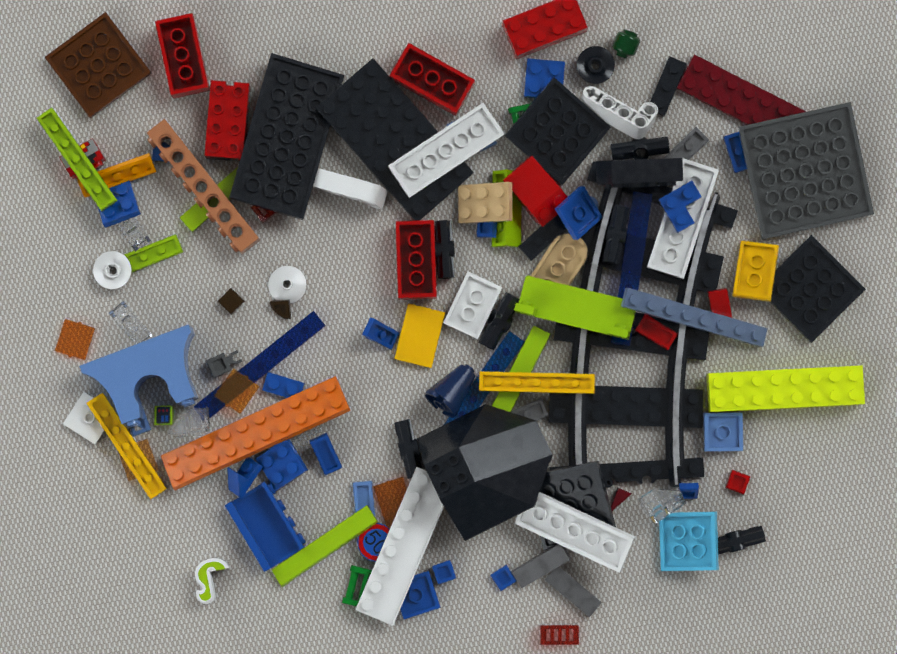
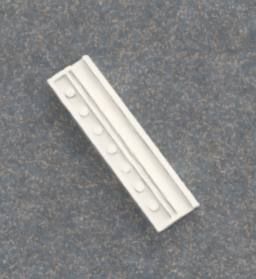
[355,467,444,626]

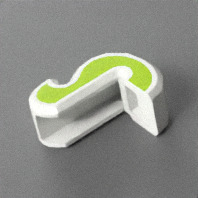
[195,558,230,604]

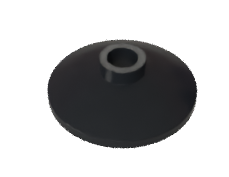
[577,46,615,84]

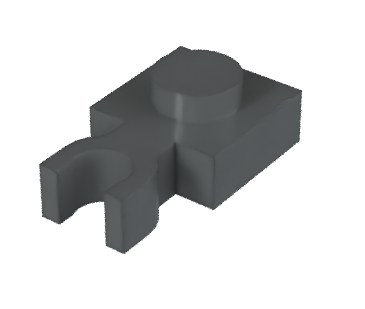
[206,350,242,378]

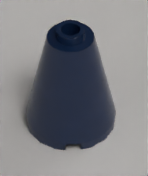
[425,364,475,418]

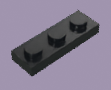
[650,56,687,117]
[518,214,567,261]

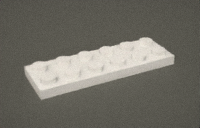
[388,103,504,198]
[647,158,719,279]
[515,492,635,573]

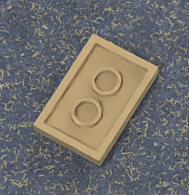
[458,182,512,224]

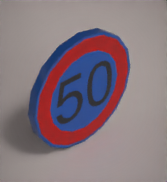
[357,523,390,562]

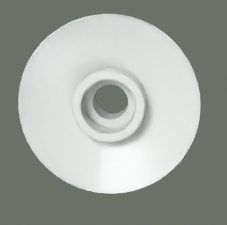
[93,251,132,289]
[268,266,307,304]

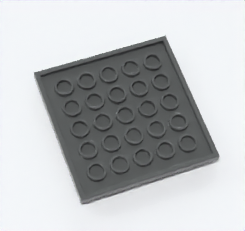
[738,102,874,239]

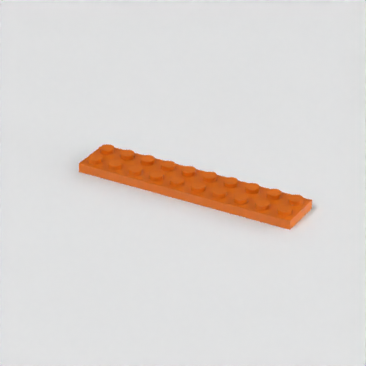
[161,376,351,490]

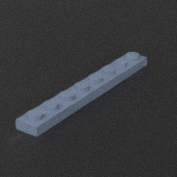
[621,288,768,347]

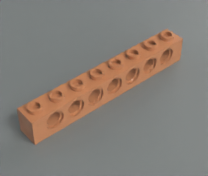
[147,119,260,255]

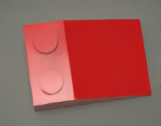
[503,155,567,227]

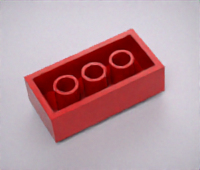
[502,0,588,60]
[155,13,210,99]
[390,43,475,116]
[396,220,437,300]

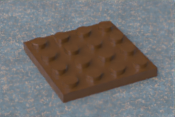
[45,12,152,118]

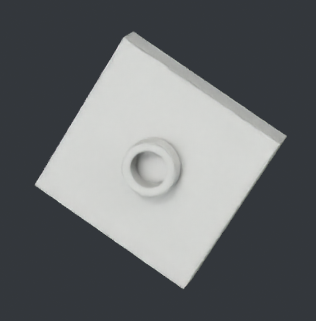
[63,392,104,445]

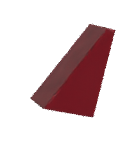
[611,488,632,511]

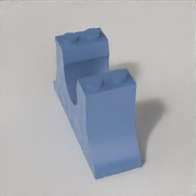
[79,324,199,428]

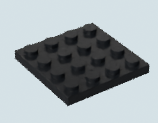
[504,77,611,185]
[770,235,866,343]
[539,461,616,551]

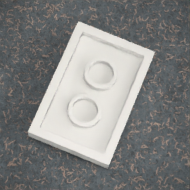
[443,271,502,340]

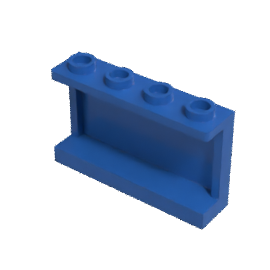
[225,481,306,572]

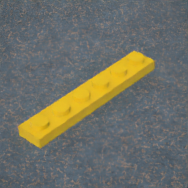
[479,371,595,394]
[86,392,167,500]

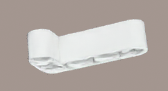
[581,86,658,139]
[313,168,388,210]

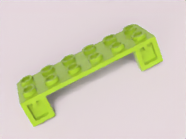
[514,276,636,340]

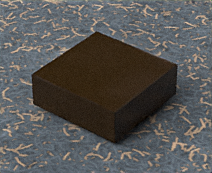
[218,288,245,315]

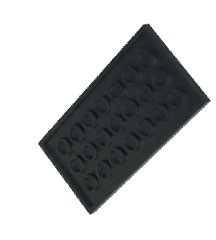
[229,53,344,220]
[316,58,474,221]

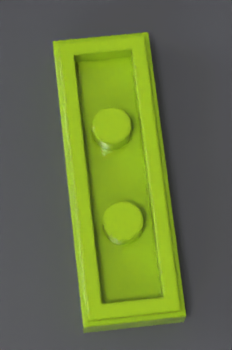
[124,234,183,273]

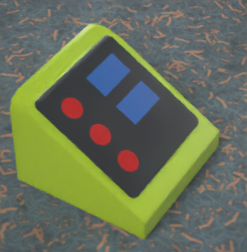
[154,405,174,425]

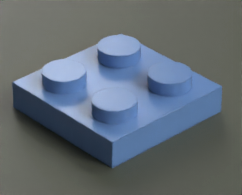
[703,412,743,452]

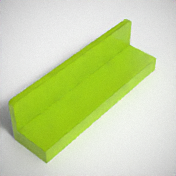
[492,169,522,248]

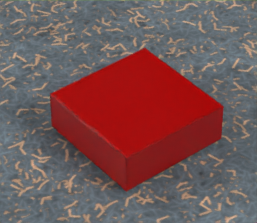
[725,470,751,495]

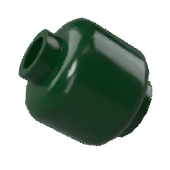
[612,29,640,59]

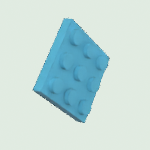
[659,512,719,571]

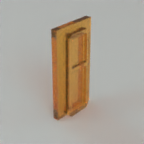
[373,477,407,528]

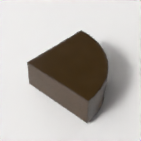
[270,299,291,319]

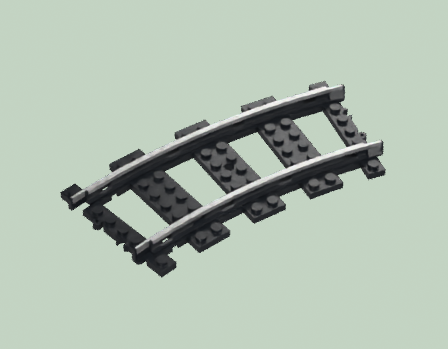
[548,161,738,488]

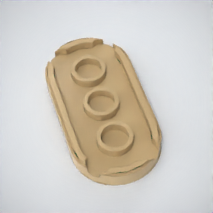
[531,234,588,286]

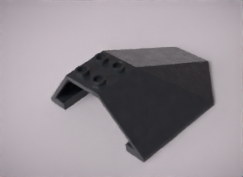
[417,404,553,541]

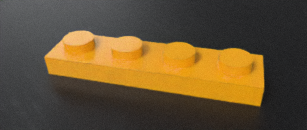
[77,153,156,198]

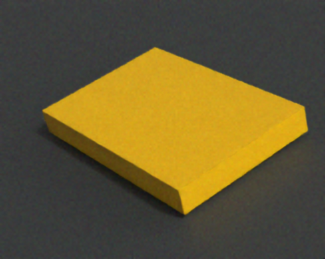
[732,241,779,302]
[394,303,445,368]

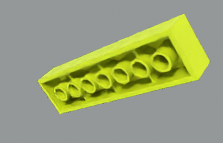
[706,365,865,413]

